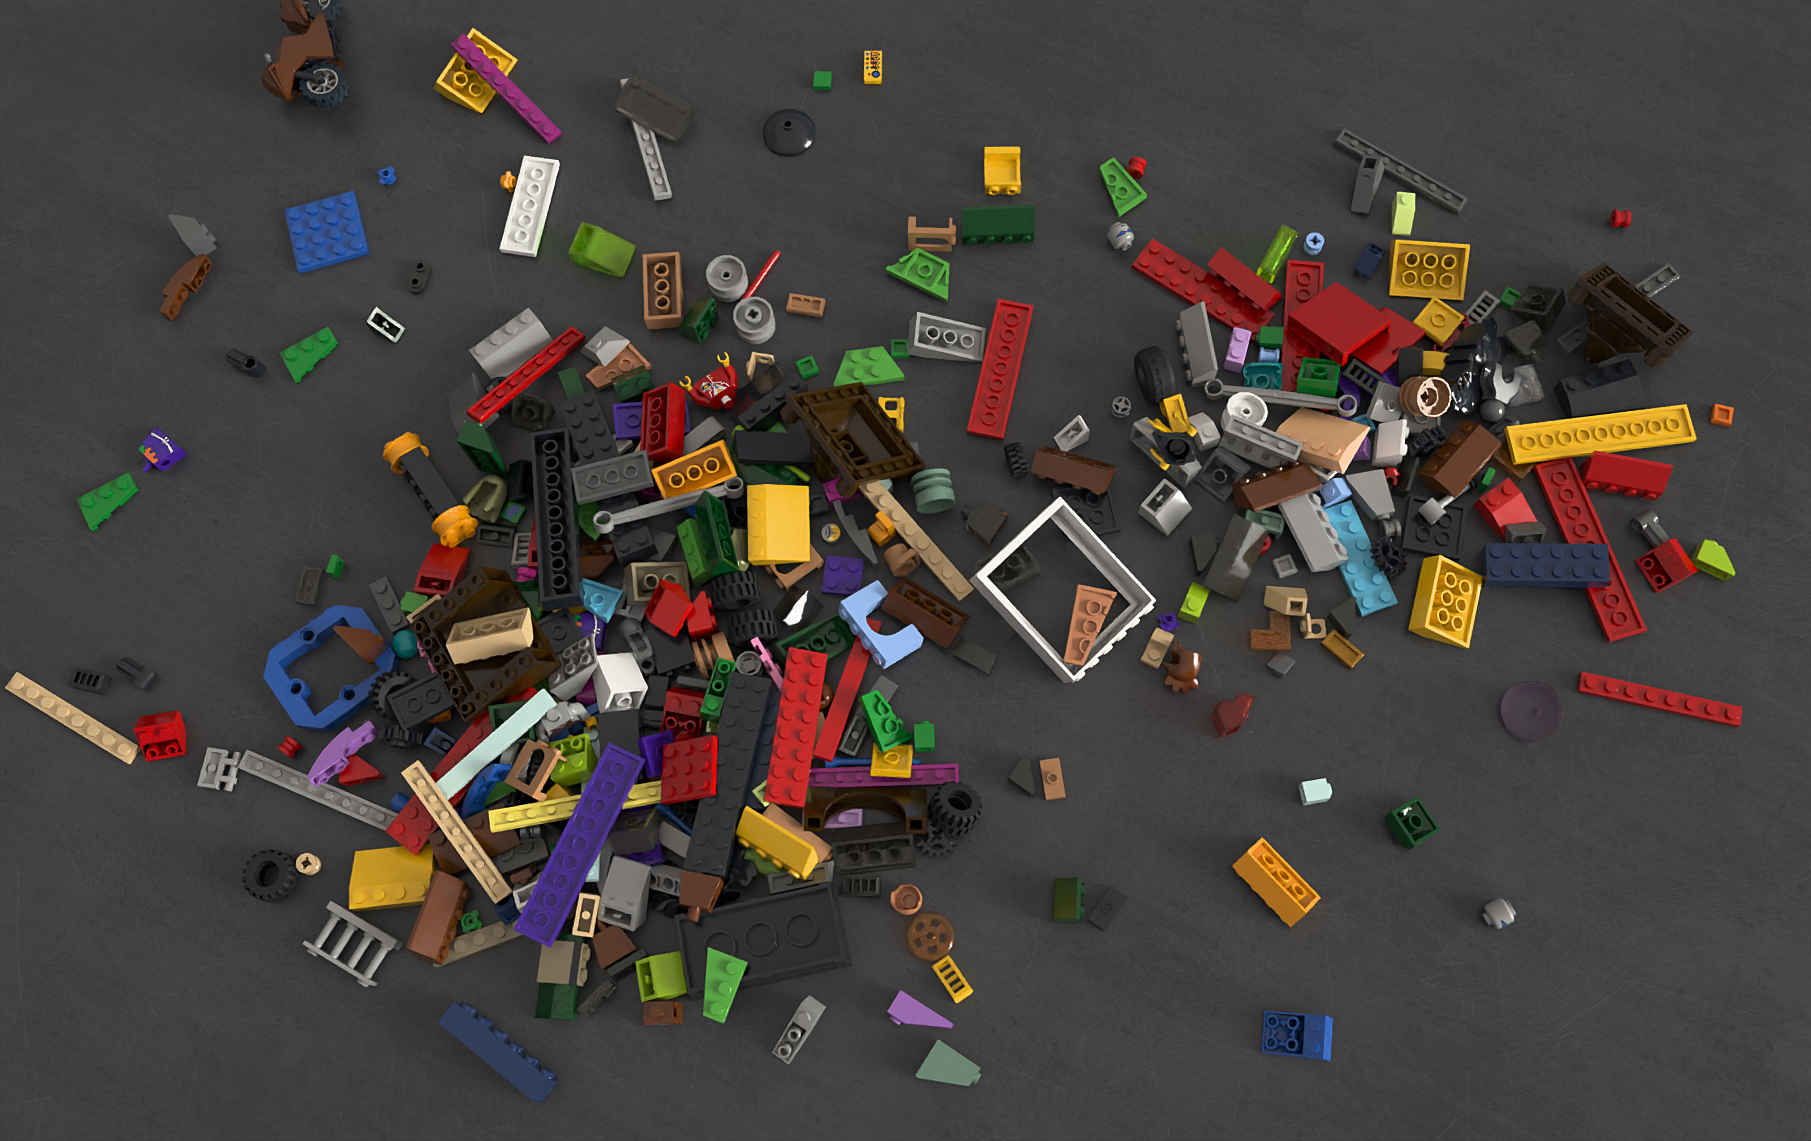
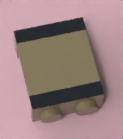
[529,941,590,987]

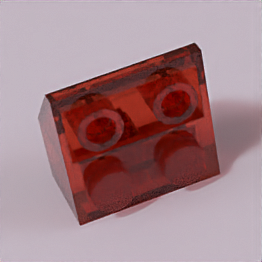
[1211,693,1255,738]

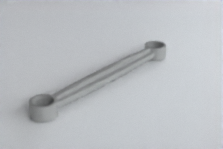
[1205,379,1357,417]
[593,477,744,533]

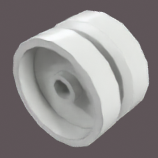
[1220,392,1268,441]

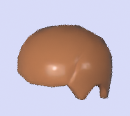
[890,884,923,915]

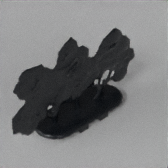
[1440,316,1508,415]
[648,836,757,918]

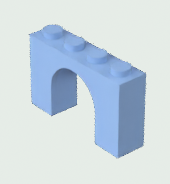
[838,580,924,669]

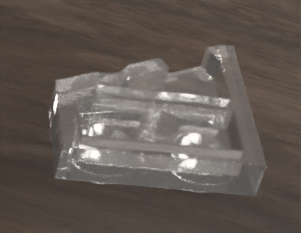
[1508,364,1545,408]

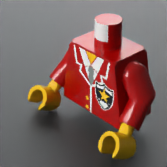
[679,352,738,410]

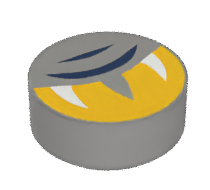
[821,524,841,544]

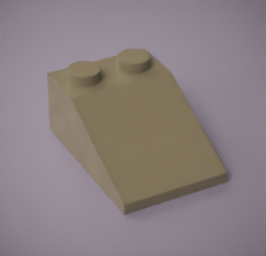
[624,562,690,606]

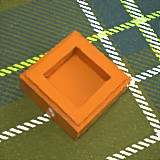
[1710,404,1734,427]

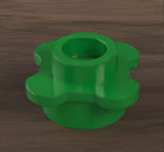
[460,910,482,933]

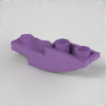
[307,721,379,787]

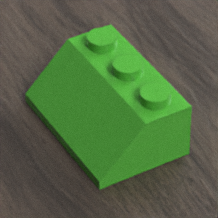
[677,519,714,588]

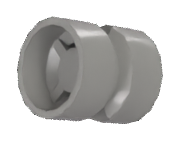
[736,651,764,677]

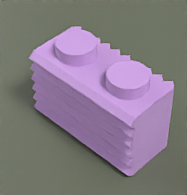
[1223,327,1251,373]

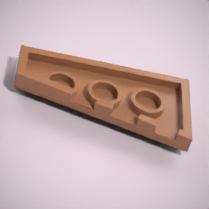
[1063,584,1117,666]

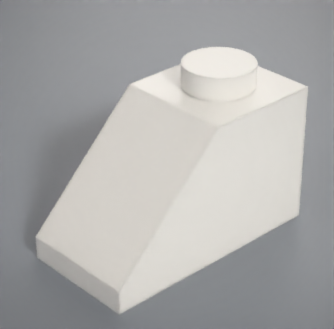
[1188,412,1221,452]

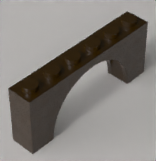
[803,786,927,834]

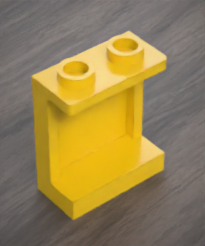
[984,147,1021,195]

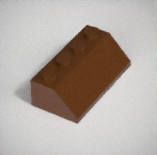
[1418,420,1502,498]
[1031,446,1116,494]
[1232,460,1322,512]
[881,577,969,648]
[428,802,522,876]
[406,870,470,965]

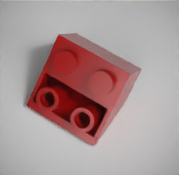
[1635,538,1698,593]
[644,579,693,637]
[686,591,719,643]
[133,710,187,762]

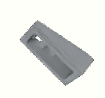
[1463,290,1500,325]
[511,532,532,573]

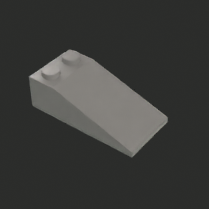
[907,312,986,363]

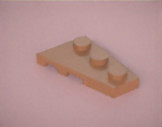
[586,343,652,391]

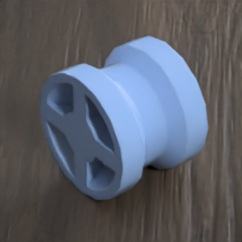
[1303,232,1324,255]

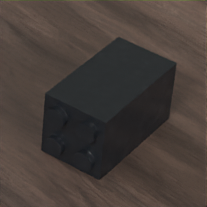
[597,709,648,785]

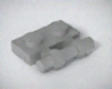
[197,747,242,792]

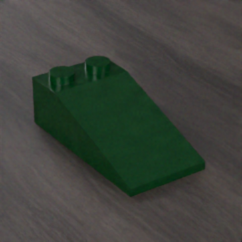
[771,611,856,672]

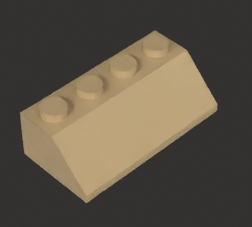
[446,607,533,664]

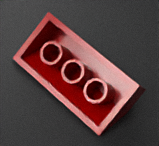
[1207,247,1283,311]
[640,382,686,462]
[1580,450,1673,501]

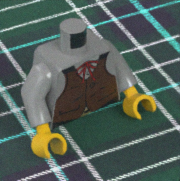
[534,701,598,752]

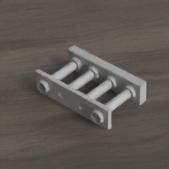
[1218,414,1303,470]
[303,901,403,987]

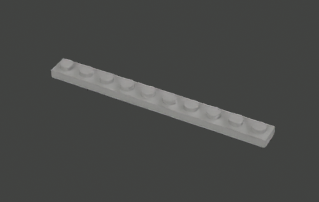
[237,750,398,831]

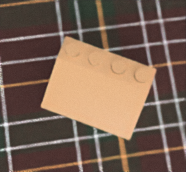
[1276,407,1370,474]

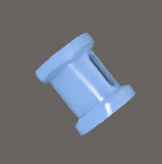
[1258,347,1280,363]

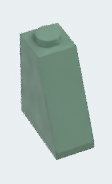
[915,1039,982,1087]

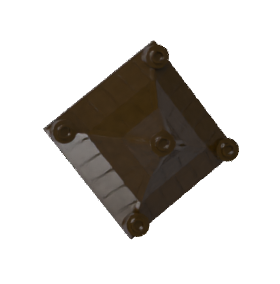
[1567,262,1694,368]
[780,382,926,498]

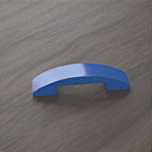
[460,764,512,820]

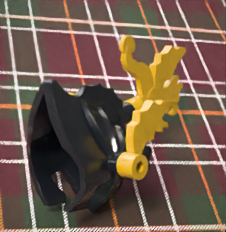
[1147,417,1197,470]

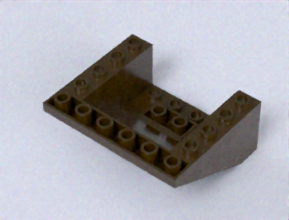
[410,566,562,722]

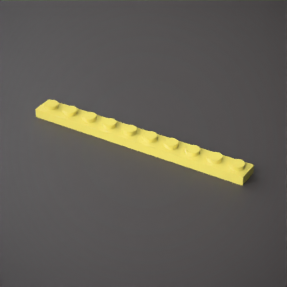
[489,780,662,833]

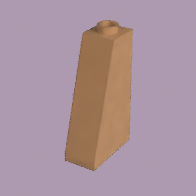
[763,803,833,864]

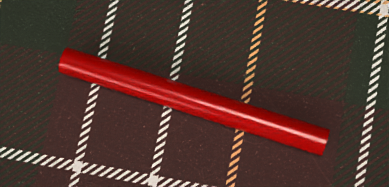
[739,250,780,302]

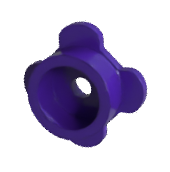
[1157,612,1179,631]

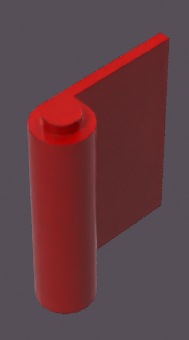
[1347,307,1426,375]

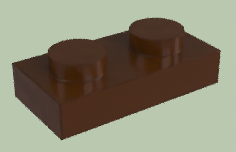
[510,863,538,885]

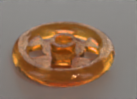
[905,912,954,961]

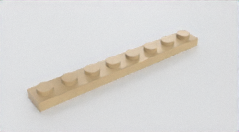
[859,481,974,602]
[5,672,141,764]
[401,761,513,904]

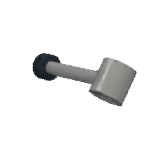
[1418,477,1478,525]

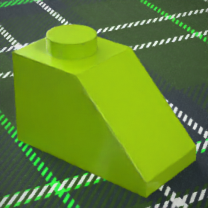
[1691,539,1736,582]
[1178,582,1210,624]

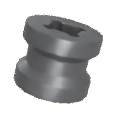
[1111,396,1131,419]
[1380,518,1401,539]

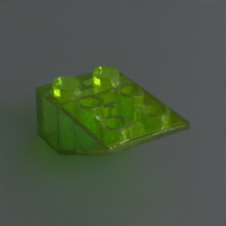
[569,222,636,277]

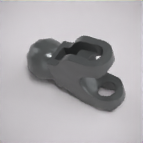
[1480,361,1521,422]
[619,618,657,676]

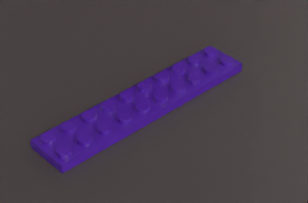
[513,743,646,948]

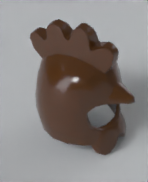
[1162,641,1202,693]

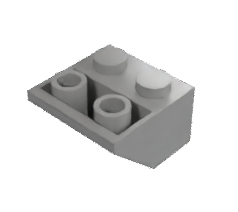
[1138,478,1192,536]

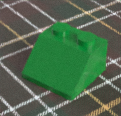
[1297,357,1341,399]

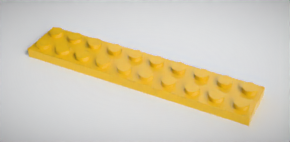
[1504,404,1697,465]

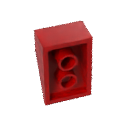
[1473,478,1537,543]

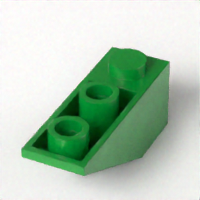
[700,657,737,724]

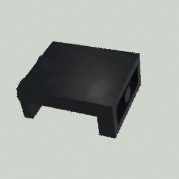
[645,623,697,678]

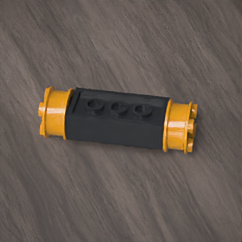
[383,432,478,548]

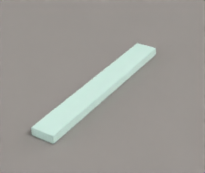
[436,689,557,800]

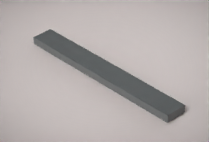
[1334,128,1468,215]
[1555,263,1681,355]

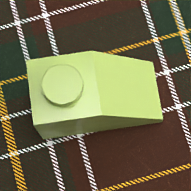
[1391,192,1415,236]

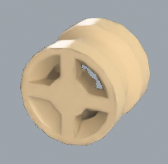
[296,853,321,875]

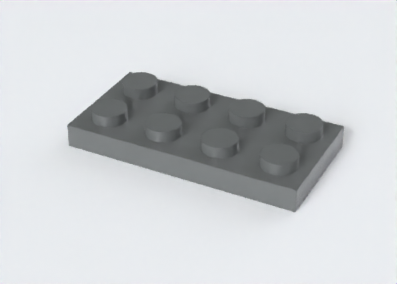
[571,450,654,505]

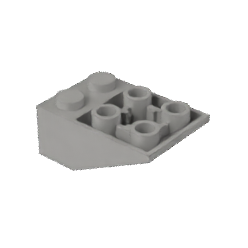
[548,633,598,701]
[598,855,652,931]

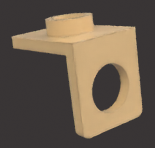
[746,352,774,382]
[1300,613,1326,639]

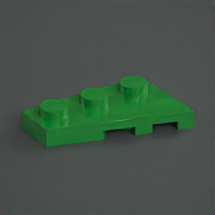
[858,690,914,753]

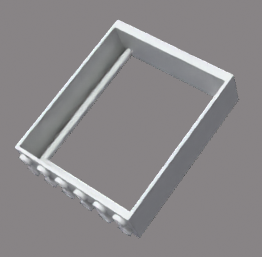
[969,497,1156,683]

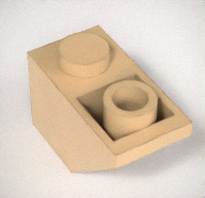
[1263,586,1308,616]

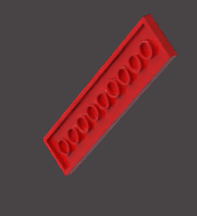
[1533,457,1647,643]
[385,686,538,856]

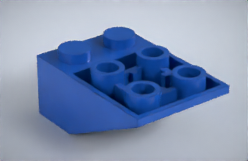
[1261,1010,1333,1061]

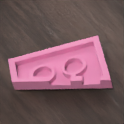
[751,637,783,692]

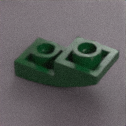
[557,367,585,400]

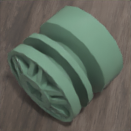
[911,468,956,514]

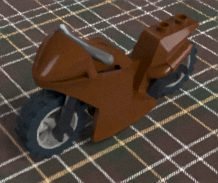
[262,0,350,108]

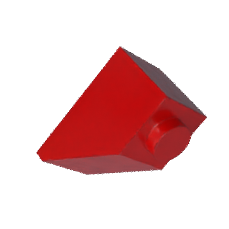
[339,754,385,787]

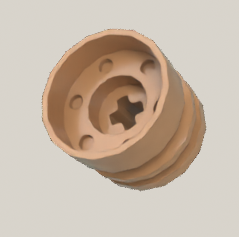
[1398,376,1451,417]
[692,631,737,680]

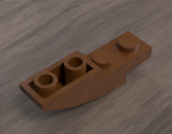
[159,253,212,321]

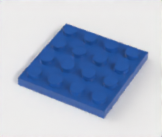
[284,191,369,273]

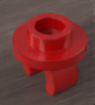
[1384,466,1401,485]

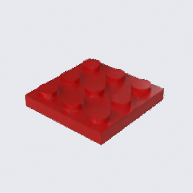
[660,735,718,805]

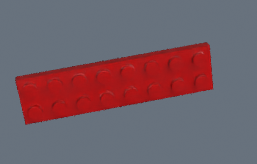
[1132,238,1275,344]
[1280,260,1324,393]
[967,299,1034,441]
[763,647,828,809]

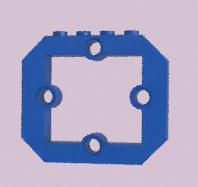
[263,605,400,733]

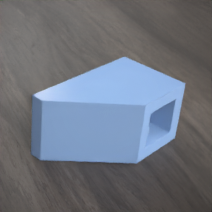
[1312,478,1353,509]

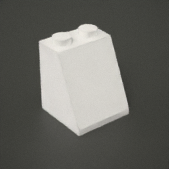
[592,652,648,713]

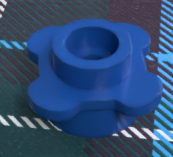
[377,166,396,185]

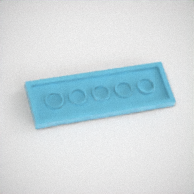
[1323,500,1398,617]

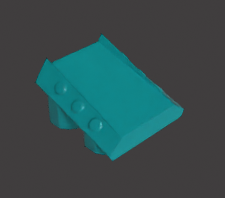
[1243,362,1283,391]

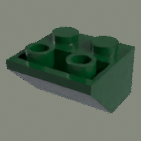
[679,297,719,344]
[611,365,655,403]
[1053,877,1085,924]

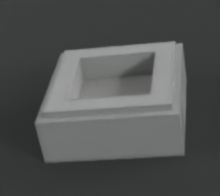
[1271,554,1298,579]

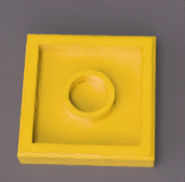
[1413,296,1465,346]
[870,743,913,778]

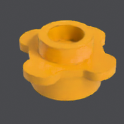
[500,171,516,193]

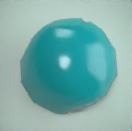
[391,630,419,659]

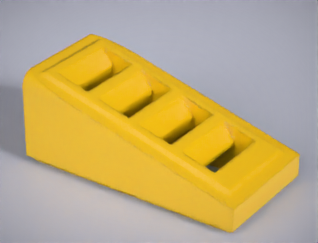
[932,955,973,1003]

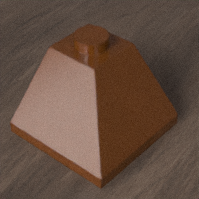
[580,539,616,579]
[332,626,388,664]

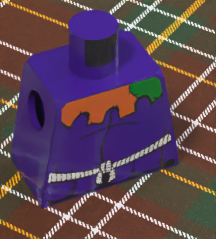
[137,426,187,472]
[573,613,608,652]

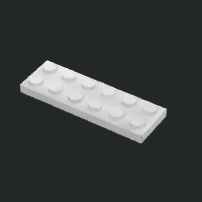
[500,156,560,257]

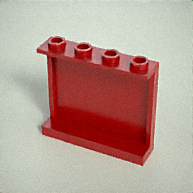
[1287,282,1392,366]

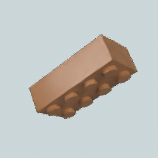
[643,252,684,330]

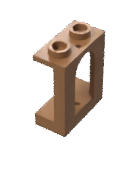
[908,217,956,252]
[764,544,824,592]
[504,739,568,803]

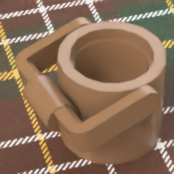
[884,544,921,577]

